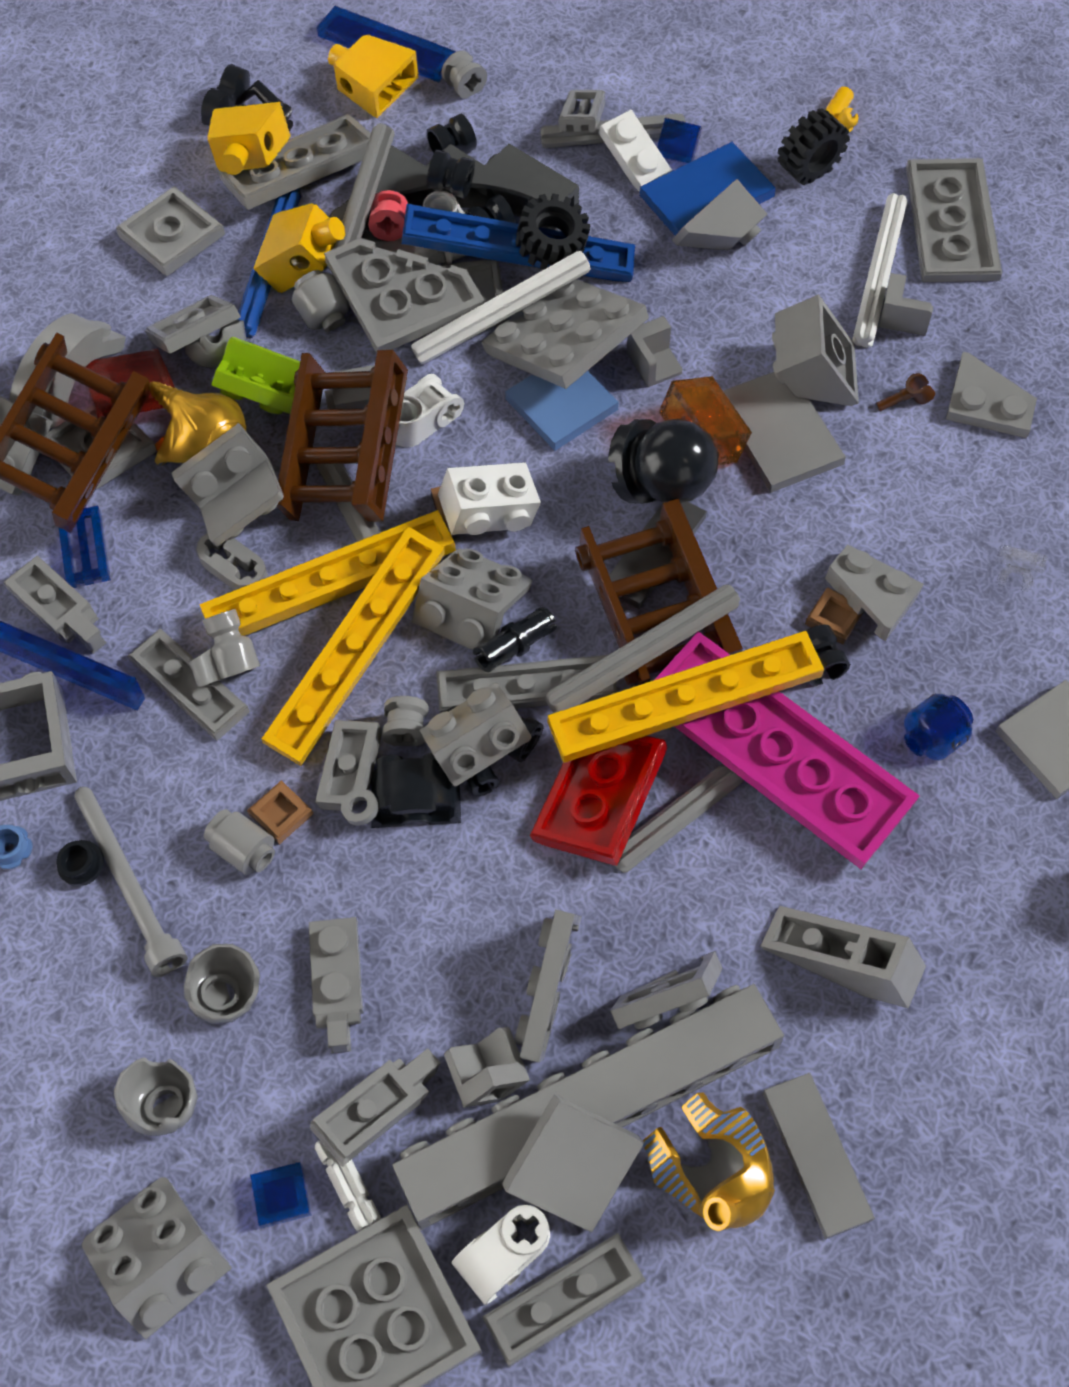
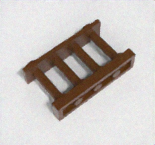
[0,332,150,533]
[276,350,408,522]
[575,498,743,686]

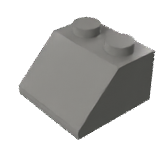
[772,294,859,406]

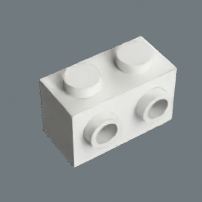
[438,462,541,535]

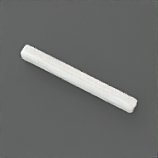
[852,193,908,348]
[411,251,591,364]

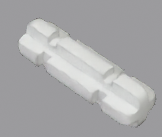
[315,1140,381,1232]

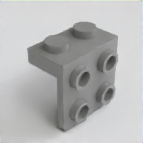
[411,549,532,654]
[82,1177,232,1340]

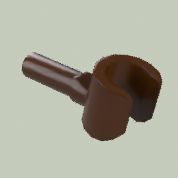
[875,373,935,411]

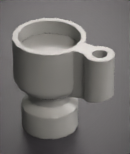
[189,609,260,687]

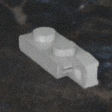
[3,555,106,654]
[309,917,364,1053]
[310,1048,441,1167]

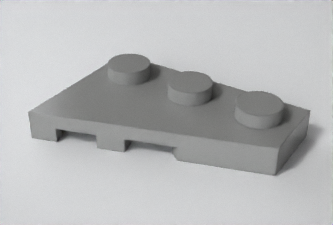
[515,909,582,1063]

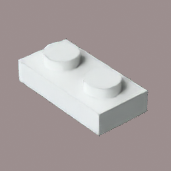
[598,109,672,192]

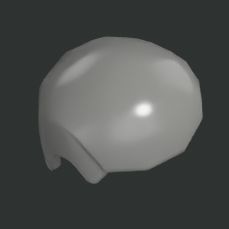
[184,319,246,369]
[184,944,260,1024]
[114,1058,198,1136]

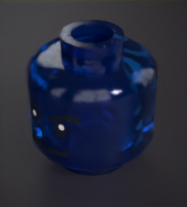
[904,693,973,761]

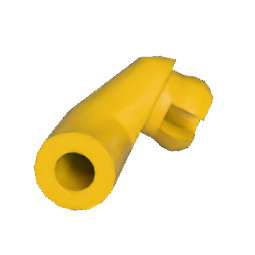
[825,86,859,132]

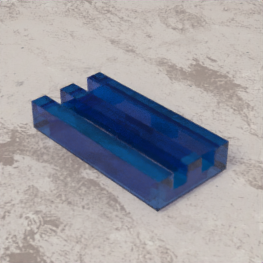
[58,505,111,588]

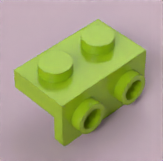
[211,337,300,414]

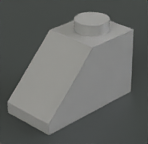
[672,179,767,250]

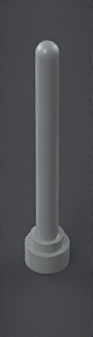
[74,787,188,977]

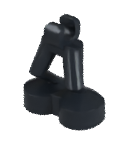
[201,64,293,132]

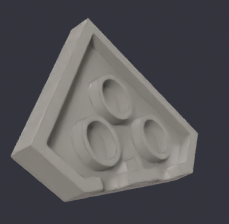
[324,238,484,353]

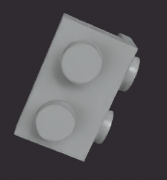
[419,682,531,786]

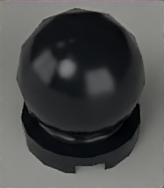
[608,419,719,504]

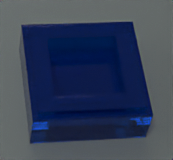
[657,118,702,164]
[250,1162,312,1229]

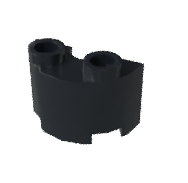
[371,753,461,828]

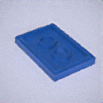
[639,141,776,236]

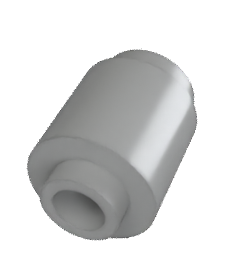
[204,809,275,875]

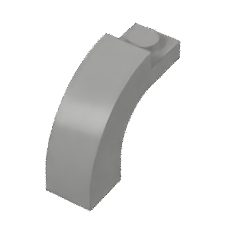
[9,313,126,429]

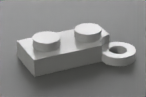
[315,720,382,826]

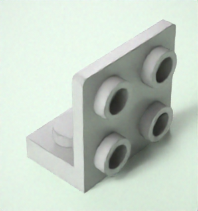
[171,423,284,546]

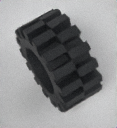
[777,108,850,185]
[515,194,590,270]

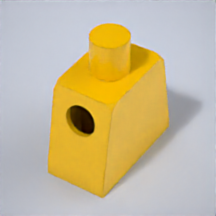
[328,35,419,118]
[207,102,290,175]
[253,203,345,293]

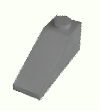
[761,906,926,1008]

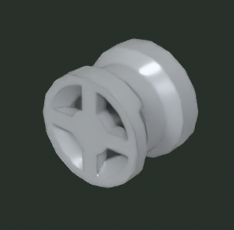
[441,50,487,99]
[382,696,429,746]

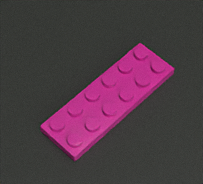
[654,631,920,870]

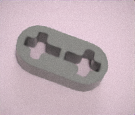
[196,533,268,590]

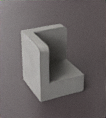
[879,273,933,336]
[627,316,682,387]
[444,1027,530,1108]

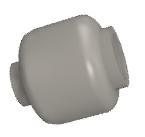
[292,270,350,332]

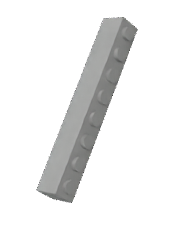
[392,984,784,1230]

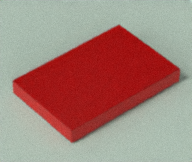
[530,736,668,866]

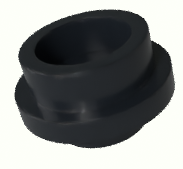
[56,840,104,887]

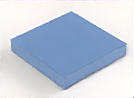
[505,371,619,451]

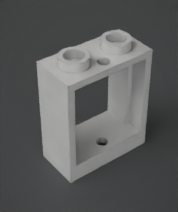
[0,671,77,801]

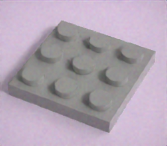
[482,279,649,389]
[266,1205,482,1387]

